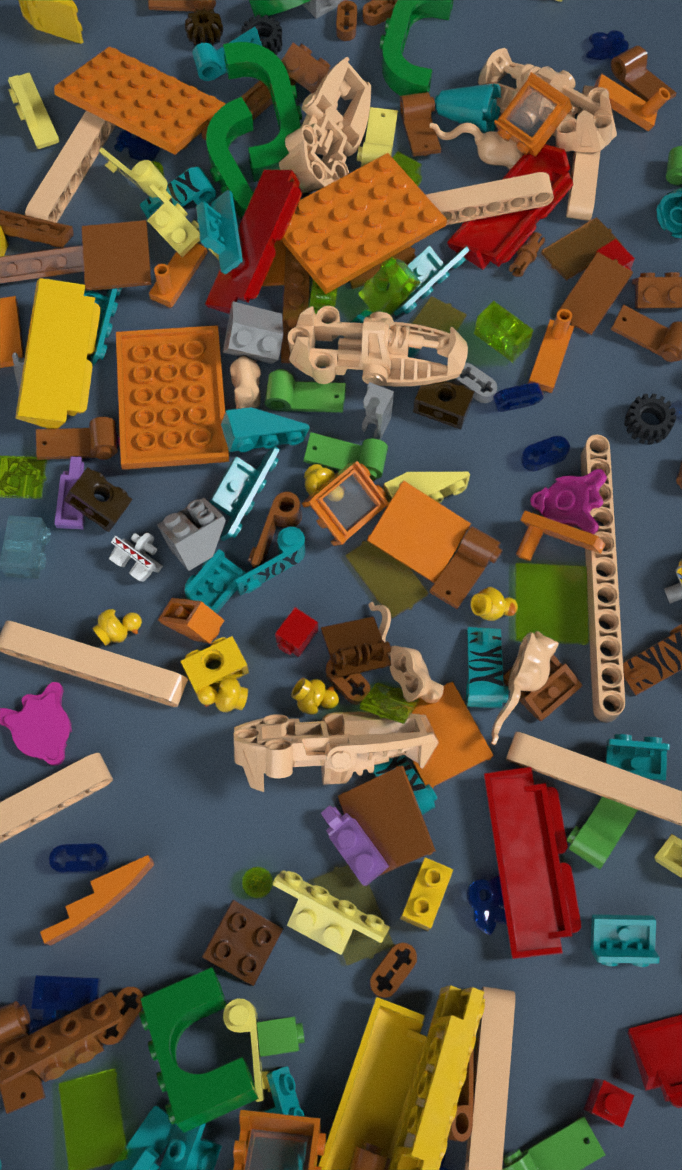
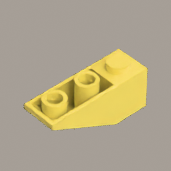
[383,472,470,503]

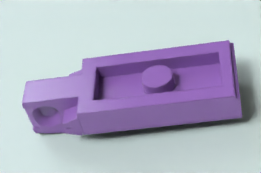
[55,457,85,529]
[321,805,389,886]

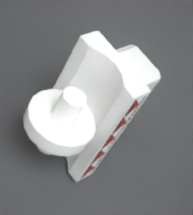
[109,533,163,582]

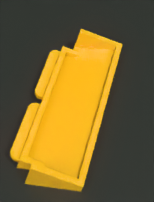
[15,278,100,429]
[319,997,427,1170]

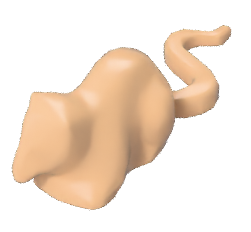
[429,123,523,171]
[230,356,261,409]
[368,602,444,703]
[491,631,559,745]

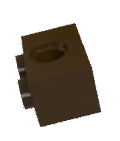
[413,381,475,430]
[64,467,133,532]

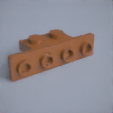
[0,992,122,1084]

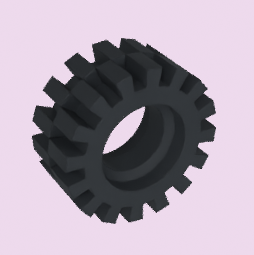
[241,15,283,56]
[624,393,676,445]

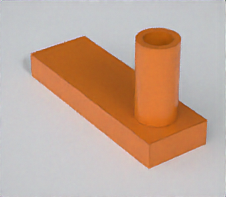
[594,74,670,132]
[149,243,207,308]
[528,309,574,393]
[515,511,605,561]

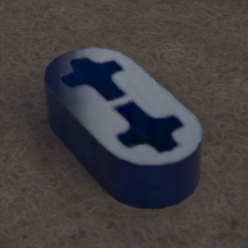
[493,383,544,412]
[521,436,570,472]
[49,843,109,874]

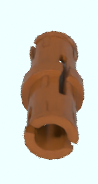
[509,232,545,277]

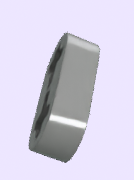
[453,363,497,403]

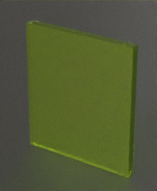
[515,562,589,645]

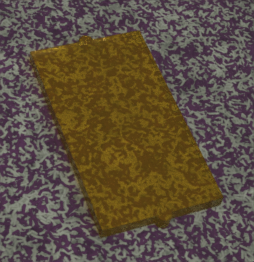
[346,541,429,619]
[313,865,394,966]

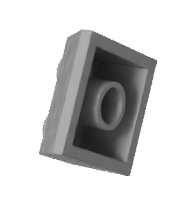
[222,301,283,364]

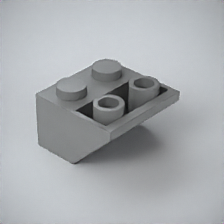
[157,498,226,571]

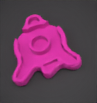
[531,469,607,534]
[0,682,72,766]

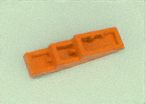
[40,855,154,946]

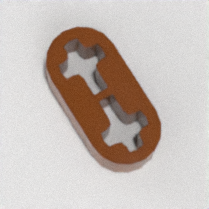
[336,0,357,41]
[362,0,398,26]
[326,659,371,705]
[370,943,417,998]
[97,987,145,1045]

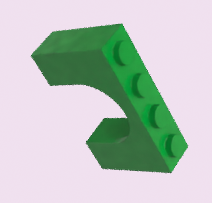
[139,967,259,1133]

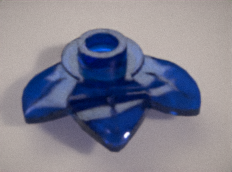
[586,30,629,60]
[467,876,507,935]

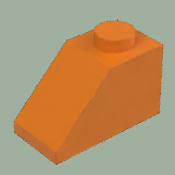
[157,598,224,644]

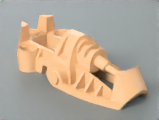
[478,48,617,152]
[279,57,371,194]
[288,306,468,387]
[233,712,439,792]

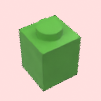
[257,1017,305,1057]

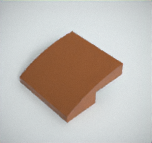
[503,655,583,721]

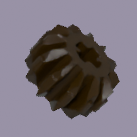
[185,7,224,46]

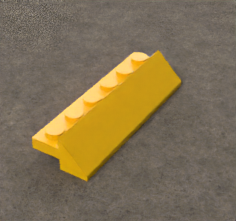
[388,985,486,1170]

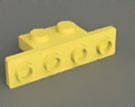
[8,73,59,149]
[147,183,219,260]
[272,870,390,955]

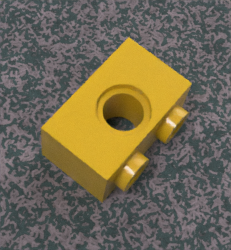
[181,636,249,695]
[400,857,454,931]

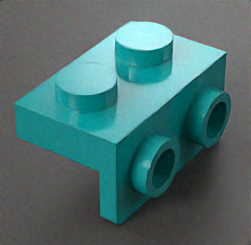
[184,549,246,614]
[605,734,670,781]
[591,914,660,967]

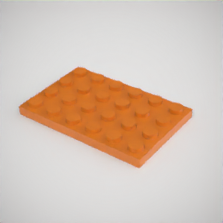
[54,47,226,155]
[281,153,447,294]
[116,325,229,470]

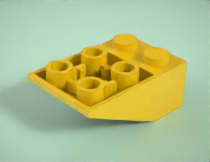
[18,0,84,44]

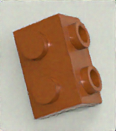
[281,43,331,93]
[632,272,682,309]

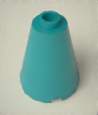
[435,83,501,133]
[656,187,682,238]

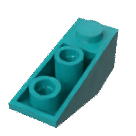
[221,407,310,452]

